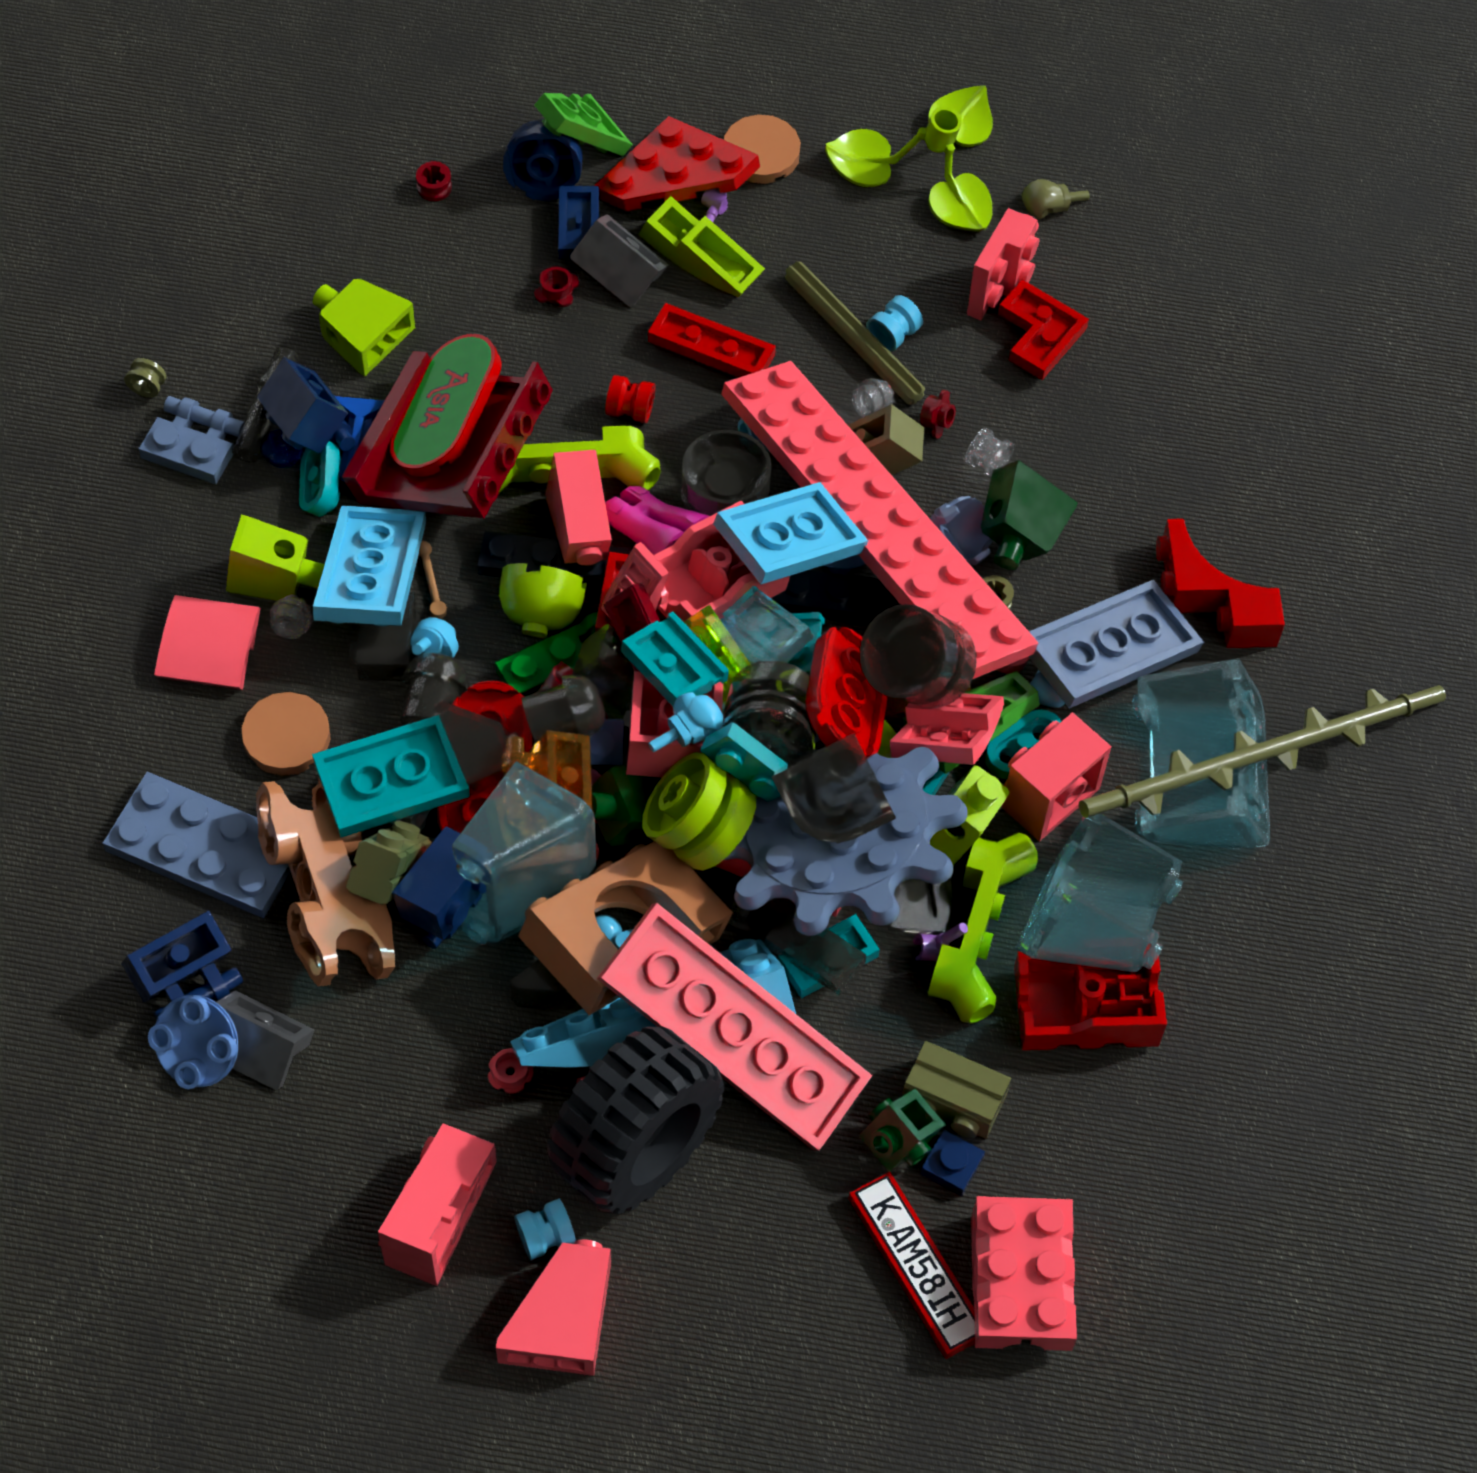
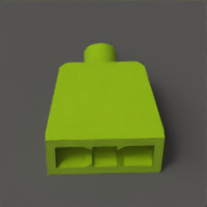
[313,279,415,377]
[226,514,325,603]
[930,765,1010,866]

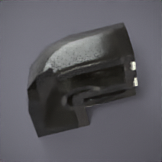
[771,732,896,844]

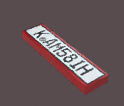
[848,1172,975,1359]

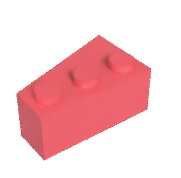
[378,1123,497,1286]

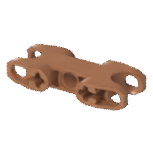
[256,779,395,986]

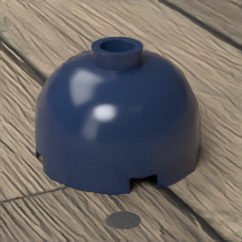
[503,119,583,201]

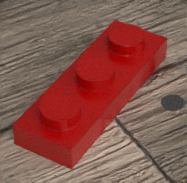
[648,303,776,377]

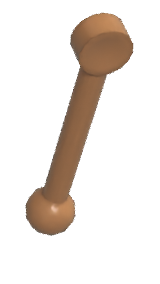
[418,541,447,619]

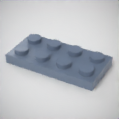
[1029,579,1204,709]
[103,772,291,918]

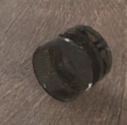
[722,661,816,773]

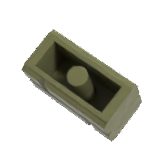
[346,821,432,905]
[902,1041,1012,1139]

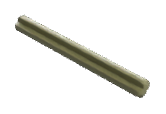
[785,261,925,405]

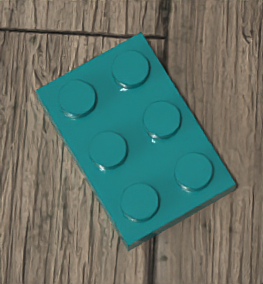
[312,714,470,838]

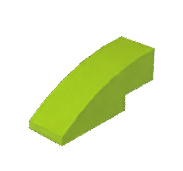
[639,196,765,297]

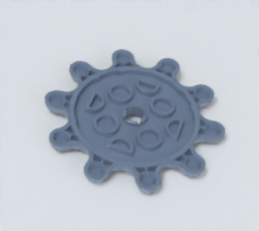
[724,734,968,936]

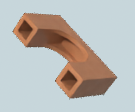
[518,841,733,1015]

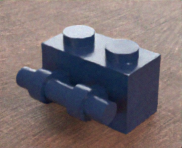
[257,357,355,453]
[392,826,497,949]
[121,911,243,1020]

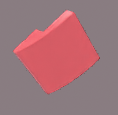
[154,595,261,690]
[889,690,1004,765]

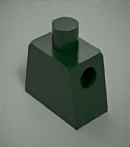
[980,460,1078,570]
[579,765,661,850]

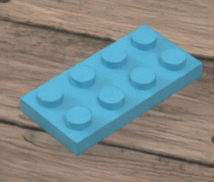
[313,506,426,626]

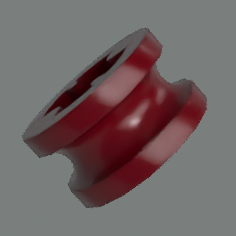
[416,161,452,201]

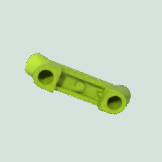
[498,426,661,494]
[928,832,1038,1024]

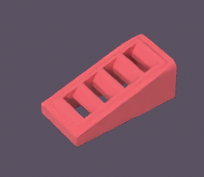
[601,542,669,619]

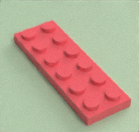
[597,903,872,1151]

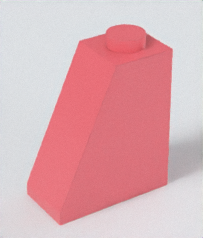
[546,450,612,565]
[496,1239,611,1376]

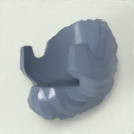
[930,496,993,565]

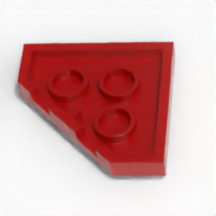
[594,116,761,211]

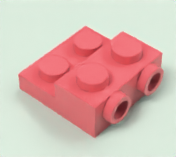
[967,208,1040,321]

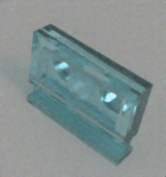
[708,586,814,680]

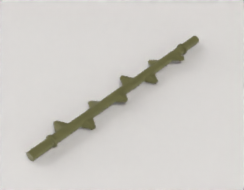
[1079,685,1446,818]

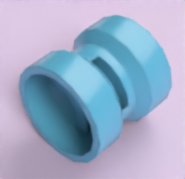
[866,295,923,352]
[514,1198,576,1261]

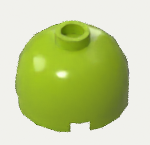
[499,563,587,638]

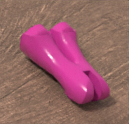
[605,486,710,555]

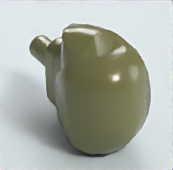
[1021,179,1090,220]

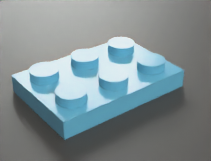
[713,482,868,585]

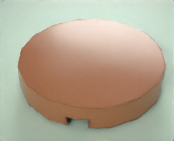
[724,115,801,184]
[242,692,331,776]

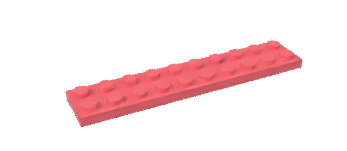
[721,361,1038,682]

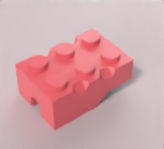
[640,501,790,637]
[971,1196,1077,1351]

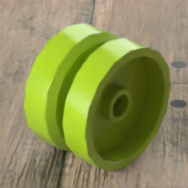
[642,752,756,871]

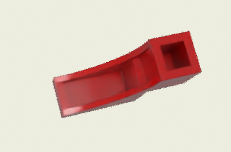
[1156,519,1285,648]

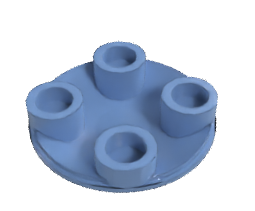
[148,995,238,1089]

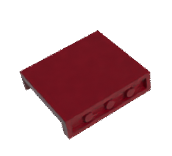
[342,351,553,519]

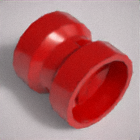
[605,375,656,424]

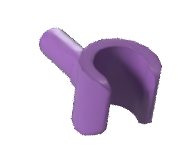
[701,188,728,222]
[913,923,968,962]

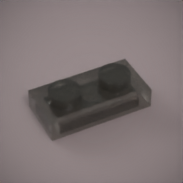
[765,905,866,996]

